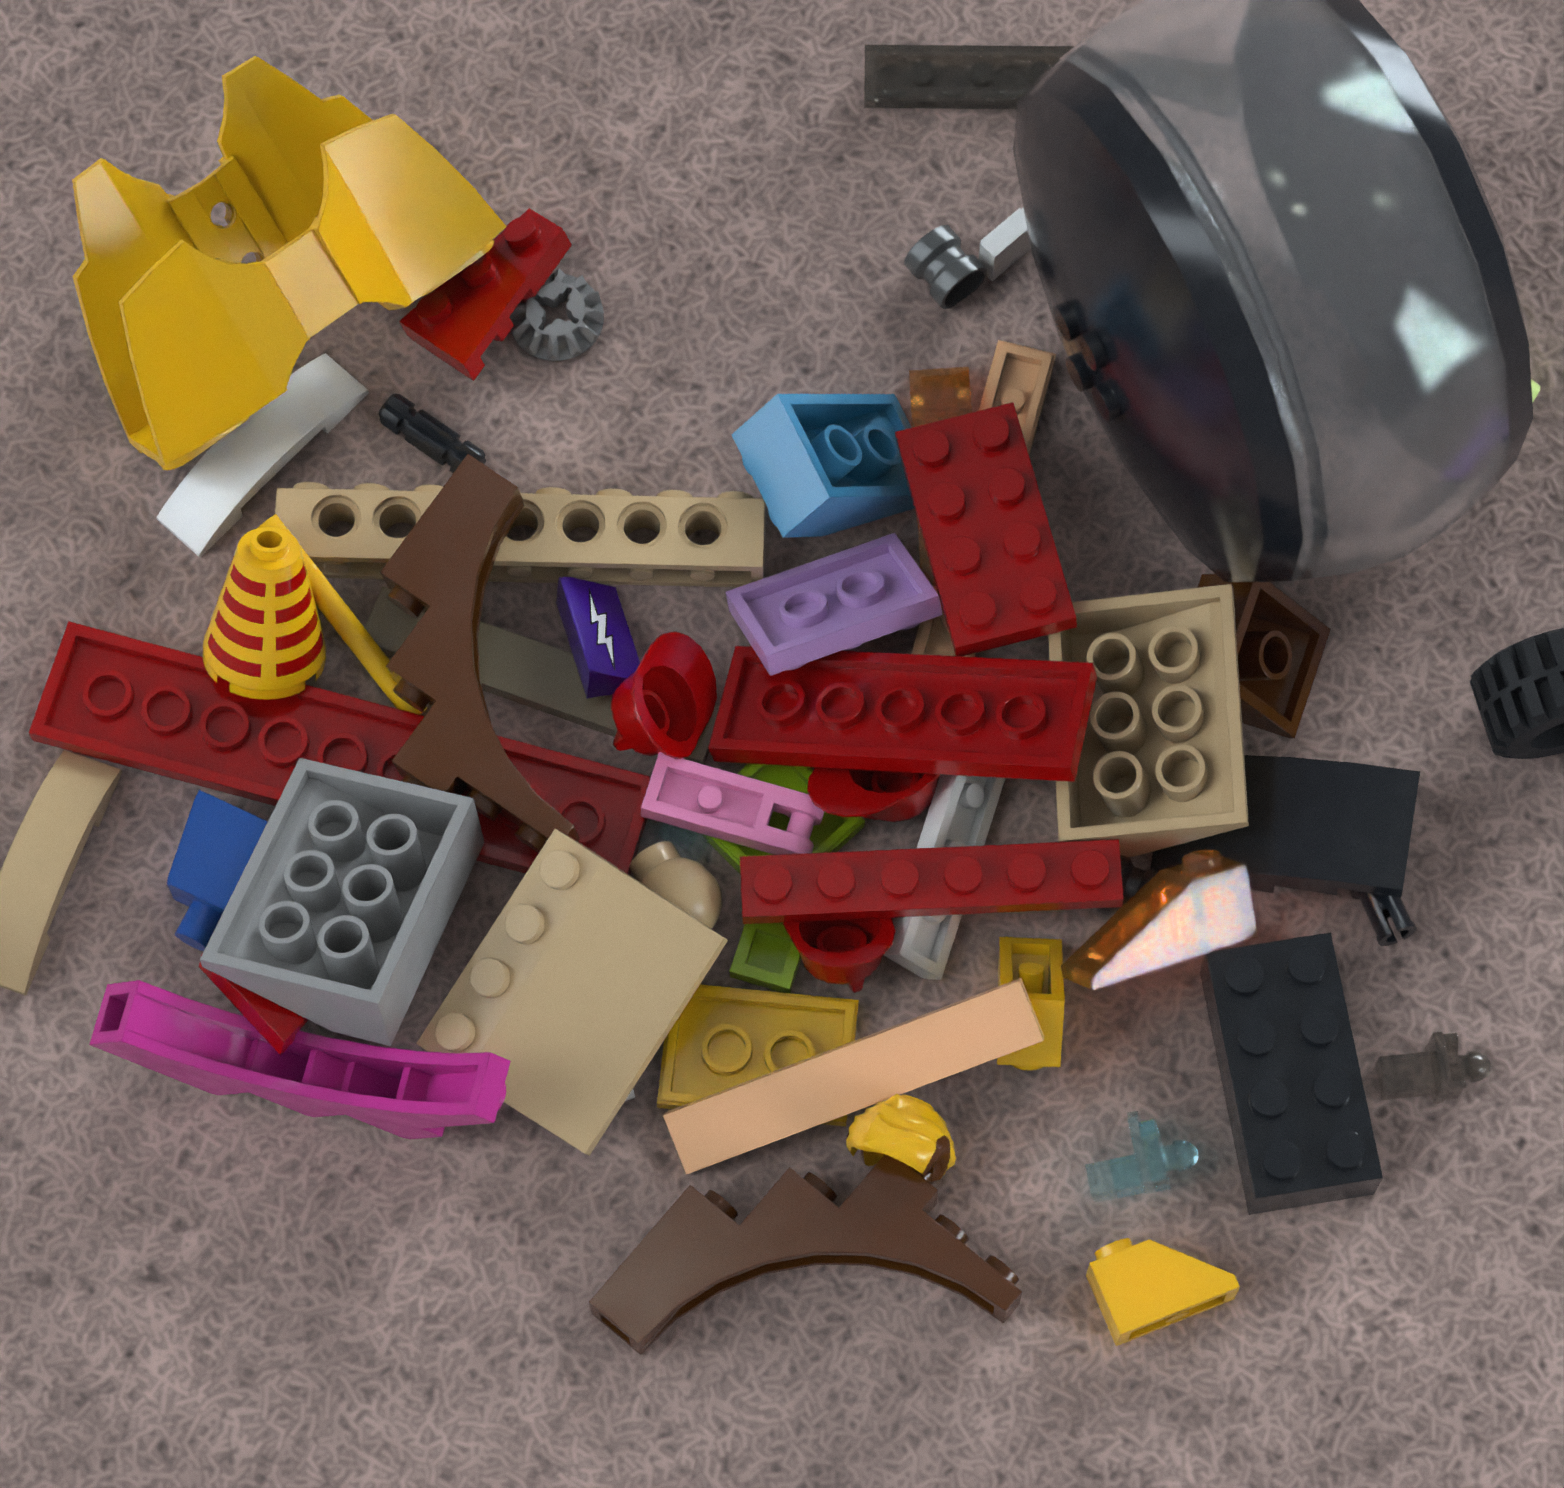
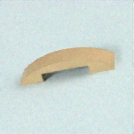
[0,750,122,996]

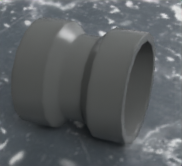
[904,225,987,309]

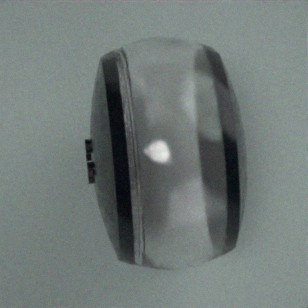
[1013,0,1533,582]

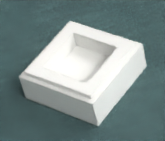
[979,208,1031,281]

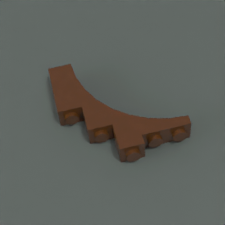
[380,454,580,853]
[589,1154,1022,1355]

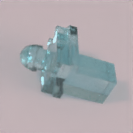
[1085,1111,1198,1202]

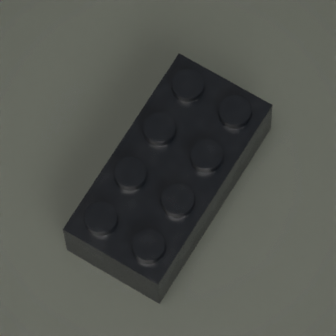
[1200,932,1383,1215]

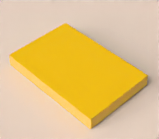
[657,984,859,1127]

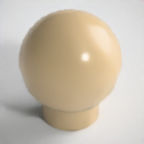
[630,841,722,929]

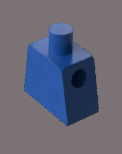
[167,790,268,951]

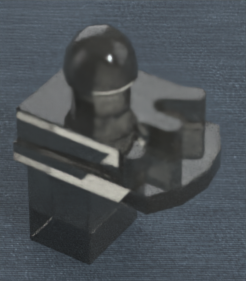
[1376,1032,1491,1104]

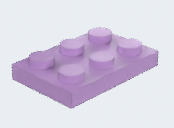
[725,533,942,676]

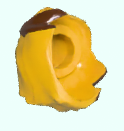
[846,1094,956,1182]

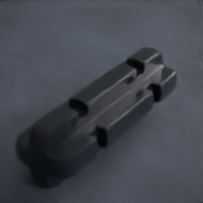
[378,394,486,473]

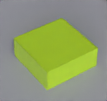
[729,923,801,993]

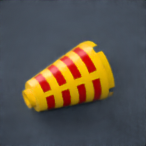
[203,526,326,700]

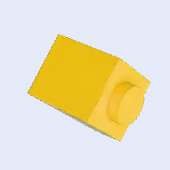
[997,937,1065,1071]
[1086,1238,1240,1346]

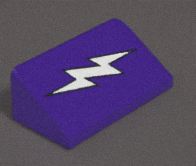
[556,577,640,699]

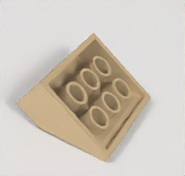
[1048,584,1249,857]
[416,829,728,1156]

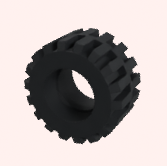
[1470,628,1564,759]

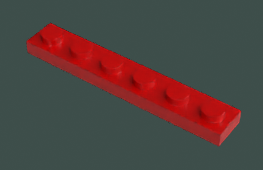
[740,839,1123,924]

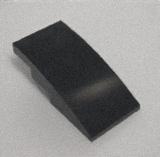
[1150,755,1420,898]

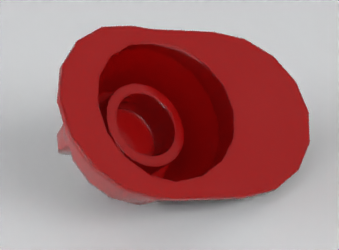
[611,631,717,759]
[807,767,941,823]
[782,918,896,993]

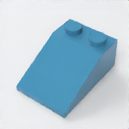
[731,394,915,538]

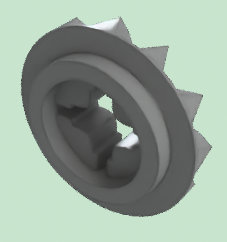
[509,268,604,361]

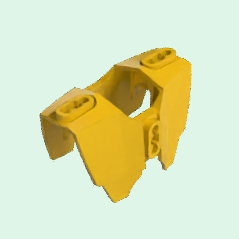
[72,56,507,471]

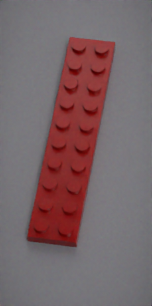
[28,621,651,875]

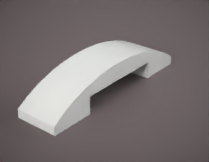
[156,353,369,558]

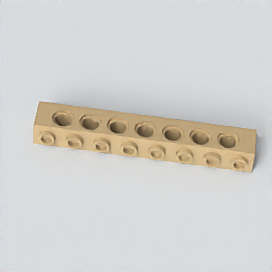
[275,482,766,587]

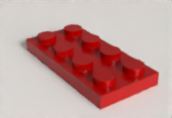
[895,402,1077,656]

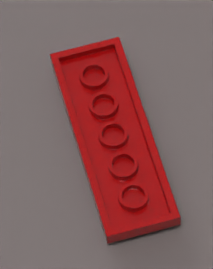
[708,646,1097,782]

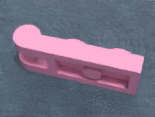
[641,752,825,855]

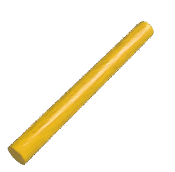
[257,514,428,715]

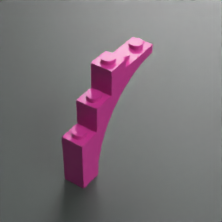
[89,980,511,1139]

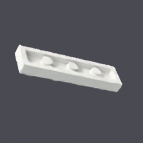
[884,774,1005,980]

